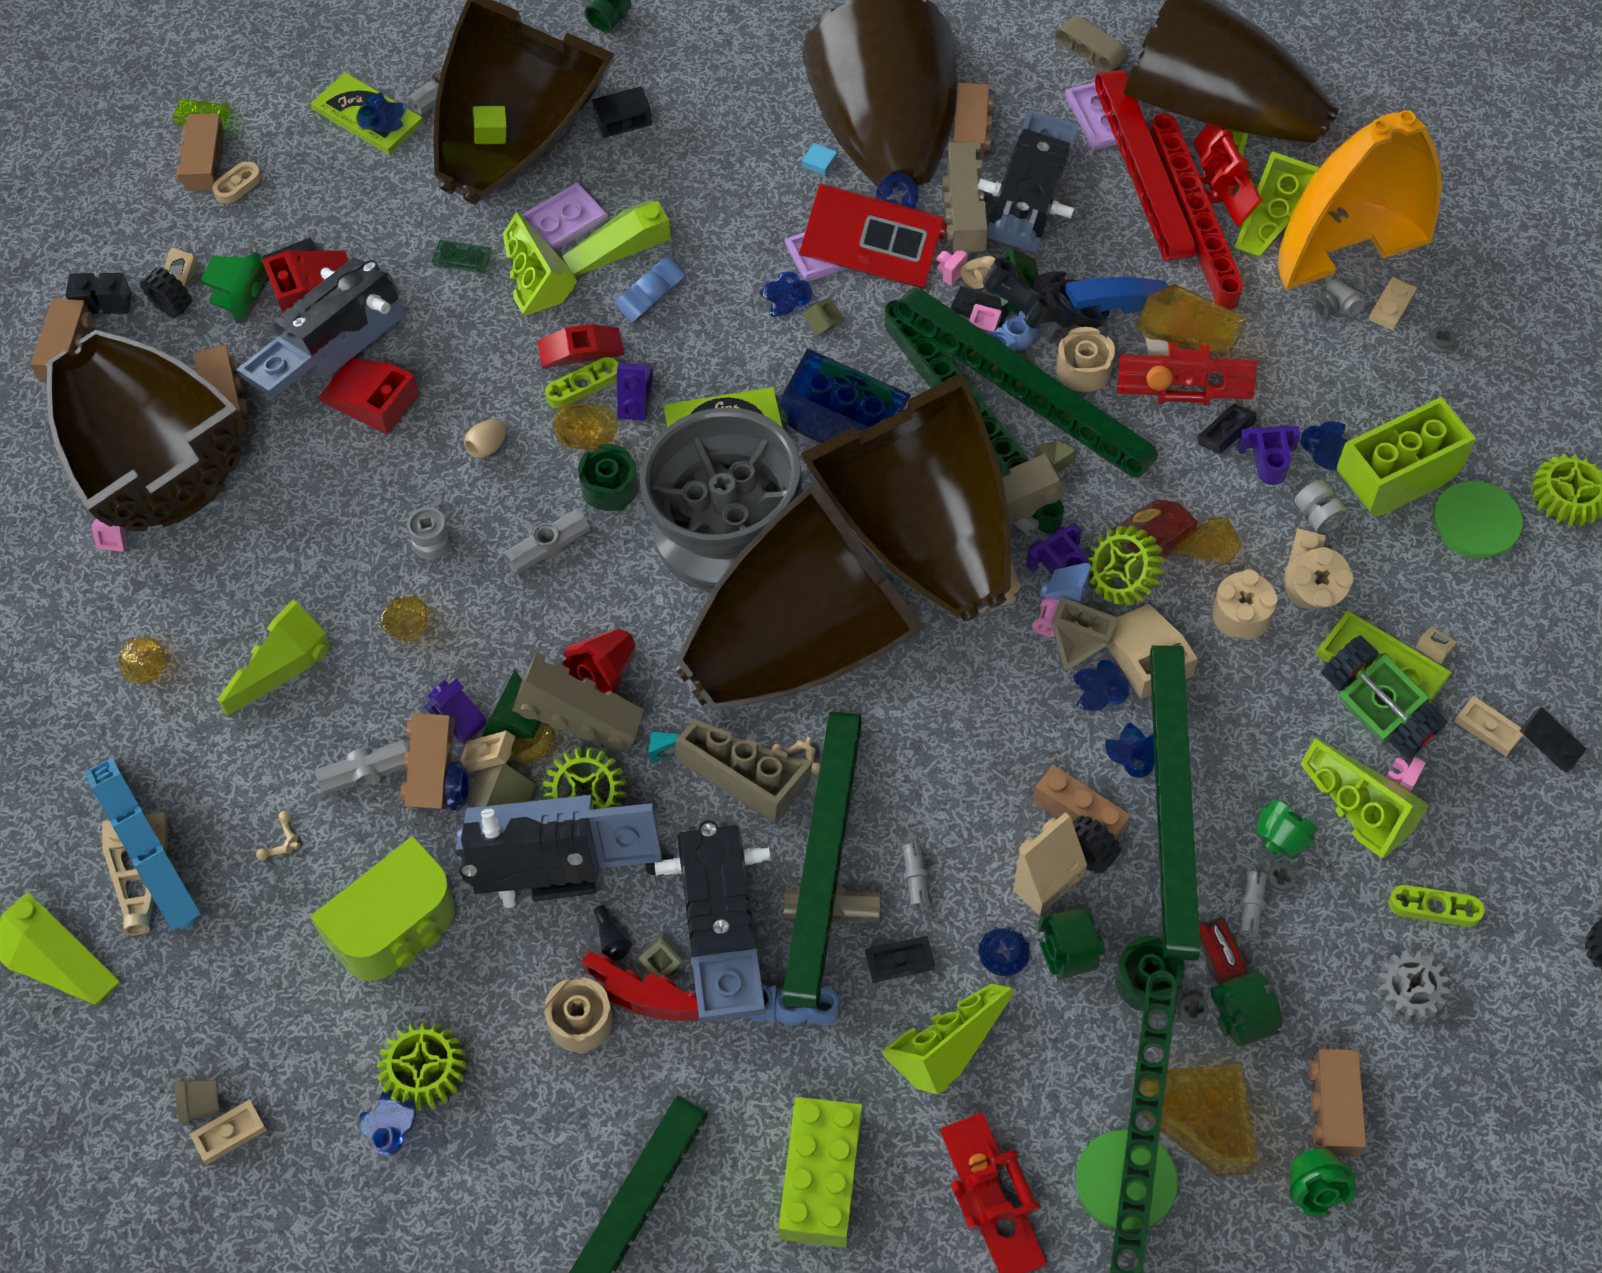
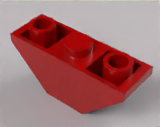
[537,324,624,368]

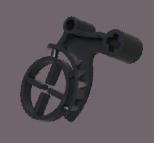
[983,258,1110,329]

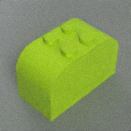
[1337,397,1476,516]
[310,836,456,981]

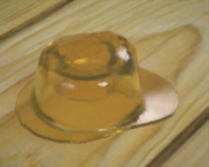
[552,403,617,450]

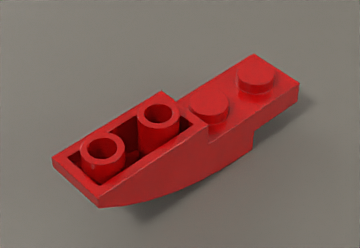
[582,951,699,1021]

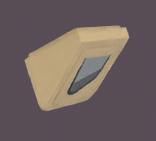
[164,248,199,287]
[1416,626,1457,664]

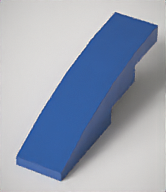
[1066,277,1176,315]

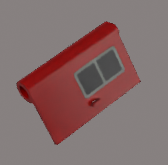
[799,183,947,289]

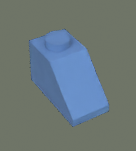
[1040,563,1091,604]

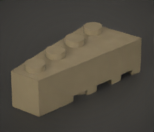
[942,142,987,252]
[1002,454,1068,528]
[512,651,644,753]
[675,719,813,824]

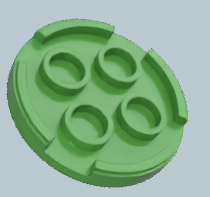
[1433,481,1523,559]
[1075,1130,1178,1232]

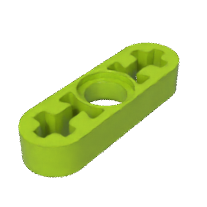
[545,357,618,408]
[1388,885,1485,927]

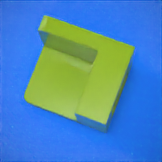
[473,106,506,144]

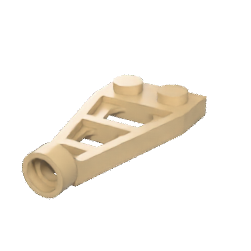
[102,812,168,936]

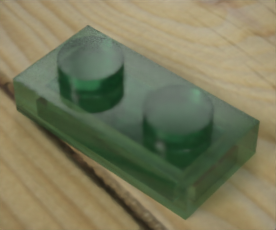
[432,240,492,274]

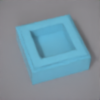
[802,143,837,175]

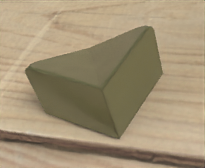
[802,297,844,336]
[1035,441,1076,473]
[638,932,685,977]

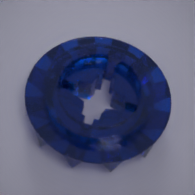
[876,173,919,209]
[445,761,469,811]
[978,926,1030,976]

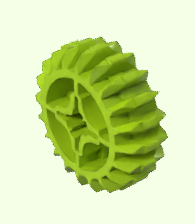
[1531,453,1602,527]
[1088,526,1166,605]
[543,748,627,809]
[377,1021,467,1112]

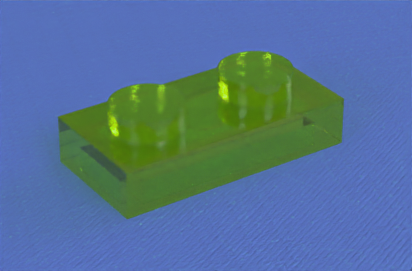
[172,99,231,128]

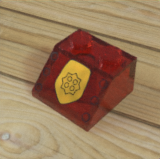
[1112,499,1198,559]

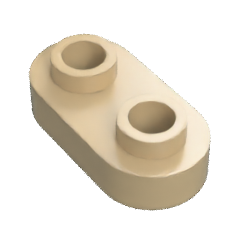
[212,161,261,204]
[960,256,997,289]

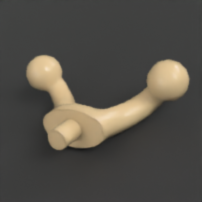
[772,737,820,775]
[256,811,300,861]

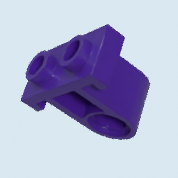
[617,363,653,421]
[1238,425,1300,485]
[1026,522,1089,575]
[424,678,487,744]

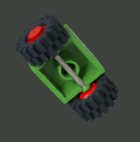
[1321,636,1448,759]

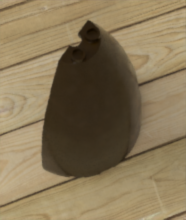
[433,0,614,205]
[802,0,956,189]
[1123,0,1339,143]
[46,330,244,532]
[801,373,1011,622]
[674,481,924,710]

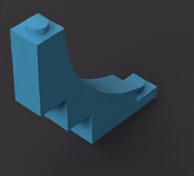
[85,757,201,931]

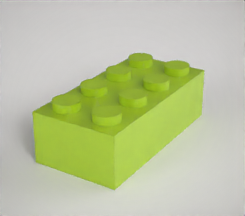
[778,1097,862,1248]

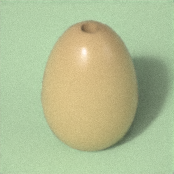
[464,419,507,458]

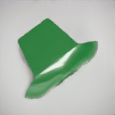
[201,252,267,324]

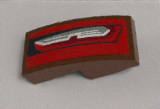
[1199,917,1249,985]

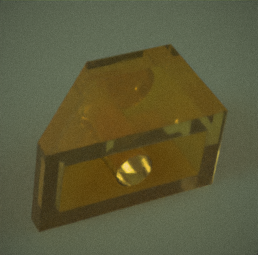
[1170,517,1244,564]

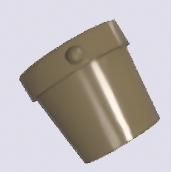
[175,1078,220,1126]

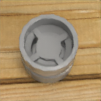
[1294,480,1349,535]
[407,507,450,560]

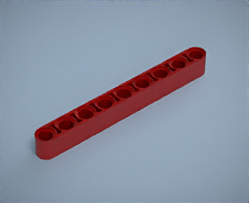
[1095,70,1195,261]
[1150,113,1243,310]

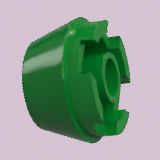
[1254,799,1318,859]
[1289,1149,1356,1217]

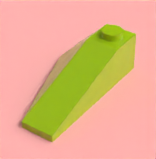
[1234,151,1319,257]
[562,200,671,277]
[503,212,577,316]
[217,599,331,716]
[1301,738,1429,859]
[0,892,121,1006]
[882,984,1014,1094]

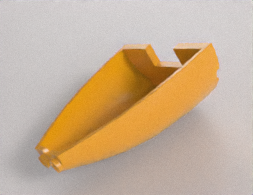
[1278,110,1442,290]

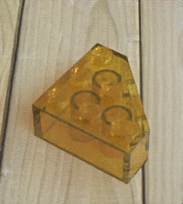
[1135,284,1248,353]
[1140,1064,1257,1177]

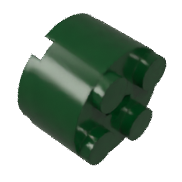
[578,444,638,511]
[1038,907,1105,980]
[1115,936,1185,1010]
[1211,971,1283,1046]

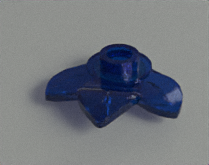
[356,92,406,132]
[759,271,812,317]
[1300,421,1348,470]
[1073,660,1130,711]
[1105,723,1154,778]
[359,1090,416,1156]

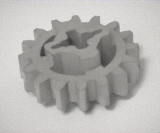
[1376,950,1450,1022]

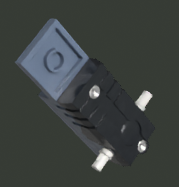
[977,109,1079,253]
[236,257,406,398]
[455,795,662,908]
[654,820,771,1023]

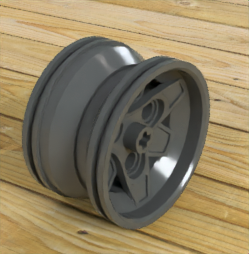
[640,407,803,592]

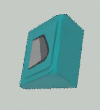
[648,732,681,764]

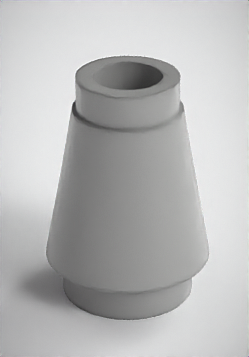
[1326,279,1365,317]

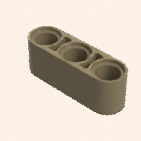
[1055,16,1129,72]

